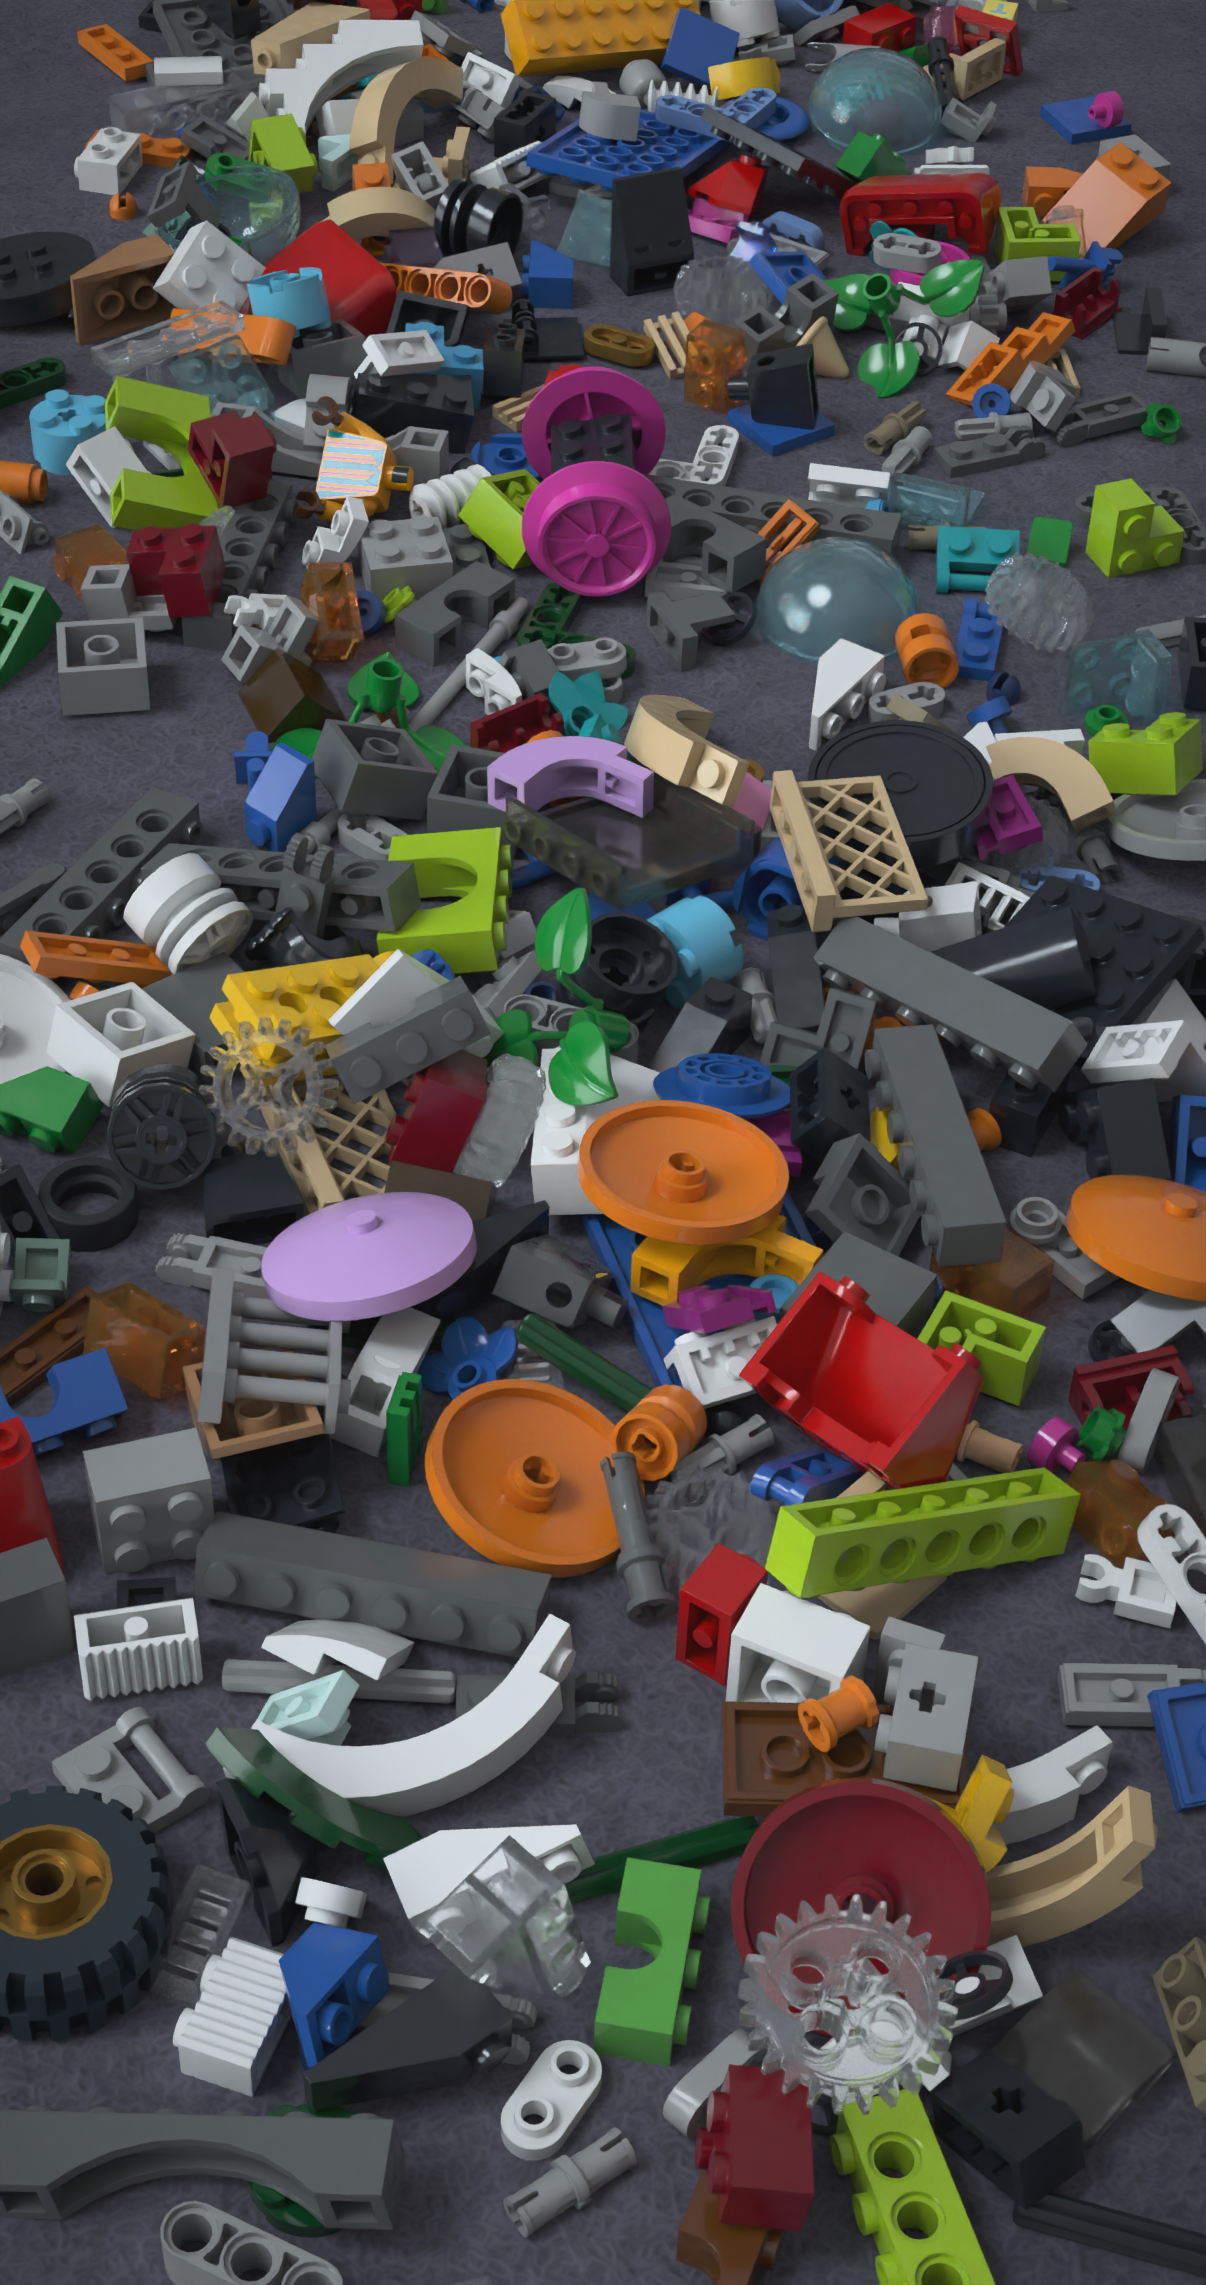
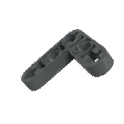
[1073,487,1206,565]

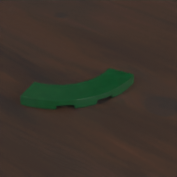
[205,1727,423,1870]

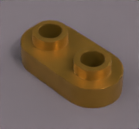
[584,324,655,367]

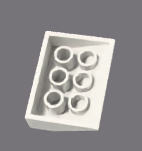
[531,1046,662,1215]

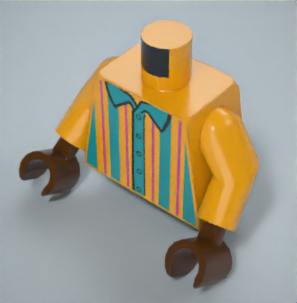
[295,396,414,522]

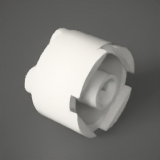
[709,0,780,47]

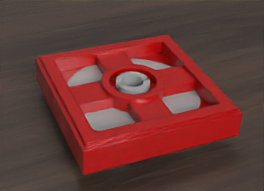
[954,5,1024,76]

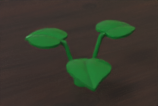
[823,260,984,398]
[269,651,467,779]
[483,888,629,1106]

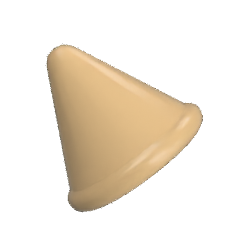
[796,316,849,379]

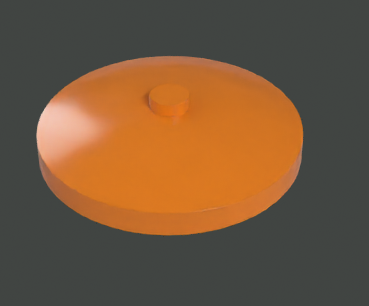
[577,1100,789,1245]
[1066,1175,1206,1302]
[425,1379,645,1578]

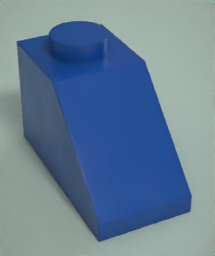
[245,742,317,852]
[1169,1095,1206,1192]

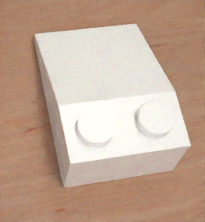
[328,949,504,1086]

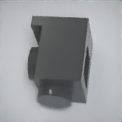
[499,639,559,708]

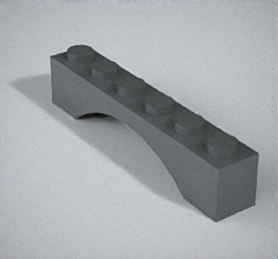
[0,2105,405,2230]

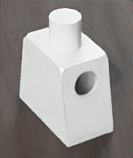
[874,882,982,952]

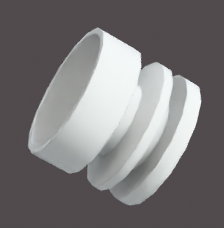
[123,853,254,974]

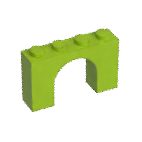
[104,376,223,530]
[377,827,514,974]

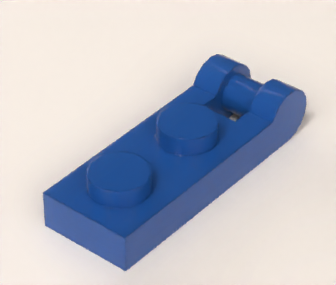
[955,597,1007,682]
[750,1447,864,1506]

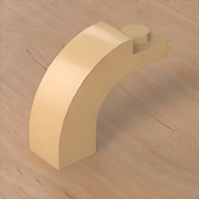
[320,187,436,254]
[986,737,1117,832]

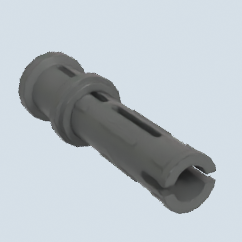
[600,1452,678,1623]

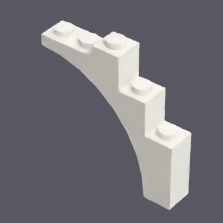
[259,20,424,136]

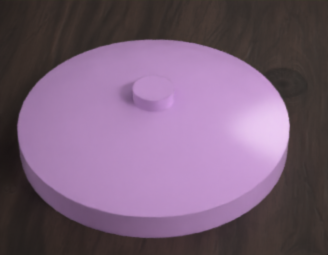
[261,1192,477,1321]

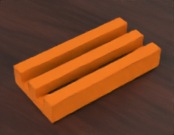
[757,499,821,587]

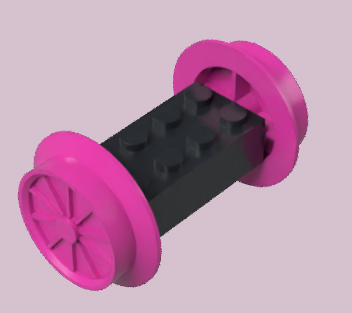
[522,366,671,597]

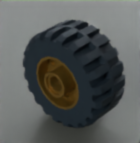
[0,1786,174,2042]

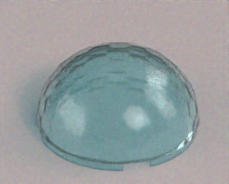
[808,48,942,156]
[158,165,302,265]
[755,537,920,665]

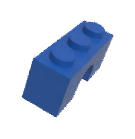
[0,1347,128,1457]

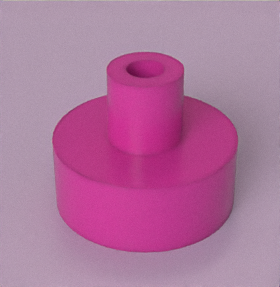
[1088,91,1124,128]
[1027,1417,1086,1473]

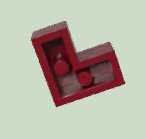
[188,411,277,510]
[126,524,226,618]
[384,1050,487,1173]
[694,2064,814,2231]

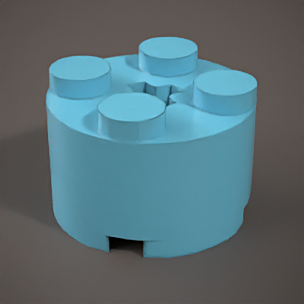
[247,267,332,338]
[29,389,106,476]
[647,896,744,1009]

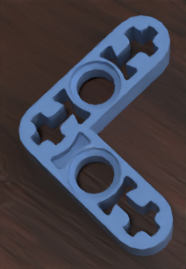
[655,87,777,141]

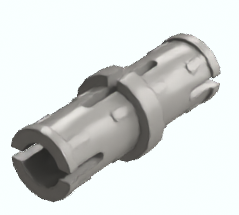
[503,2127,637,2238]

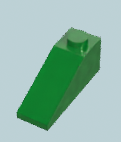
[0,576,63,688]

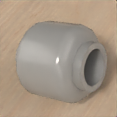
[619,59,668,108]

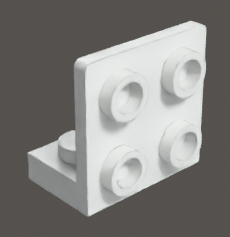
[1081,1020,1206,1102]

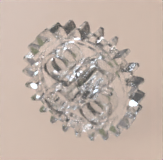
[738,1894,958,2115]

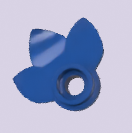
[418,1316,518,1400]

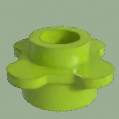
[383,586,417,625]

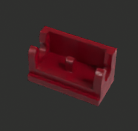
[1053,266,1121,340]
[470,693,564,753]
[1068,1345,1194,1431]

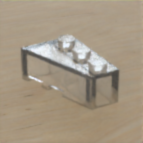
[415,1835,590,2007]

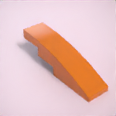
[946,312,1076,406]

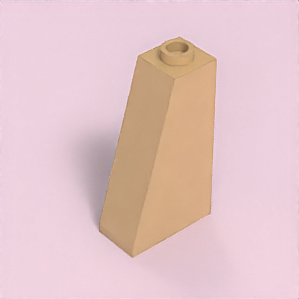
[251,2,371,75]

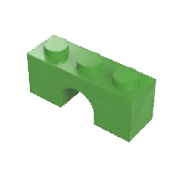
[594,1857,711,2067]

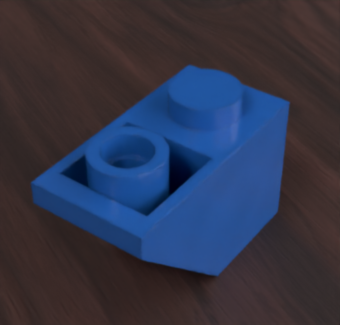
[521,241,573,309]
[279,1922,390,2068]

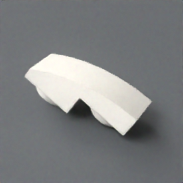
[542,76,616,109]
[302,496,369,582]
[466,648,522,715]

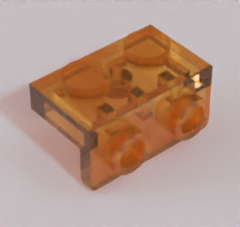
[1066,1460,1176,1569]

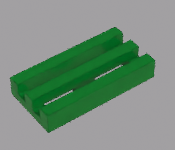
[386,1372,423,1487]

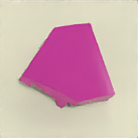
[688,197,749,243]

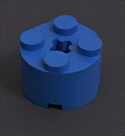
[733,837,840,941]

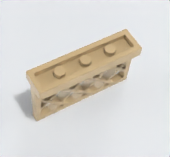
[769,770,928,932]
[260,1076,397,1216]

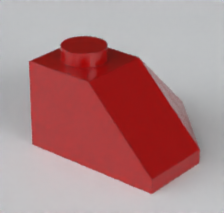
[687,154,769,215]

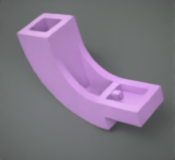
[487,736,654,821]

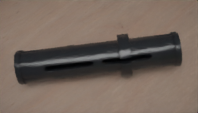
[927,36,957,118]

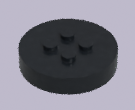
[0,232,96,327]
[807,720,993,869]

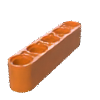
[381,263,512,314]
[163,308,297,365]

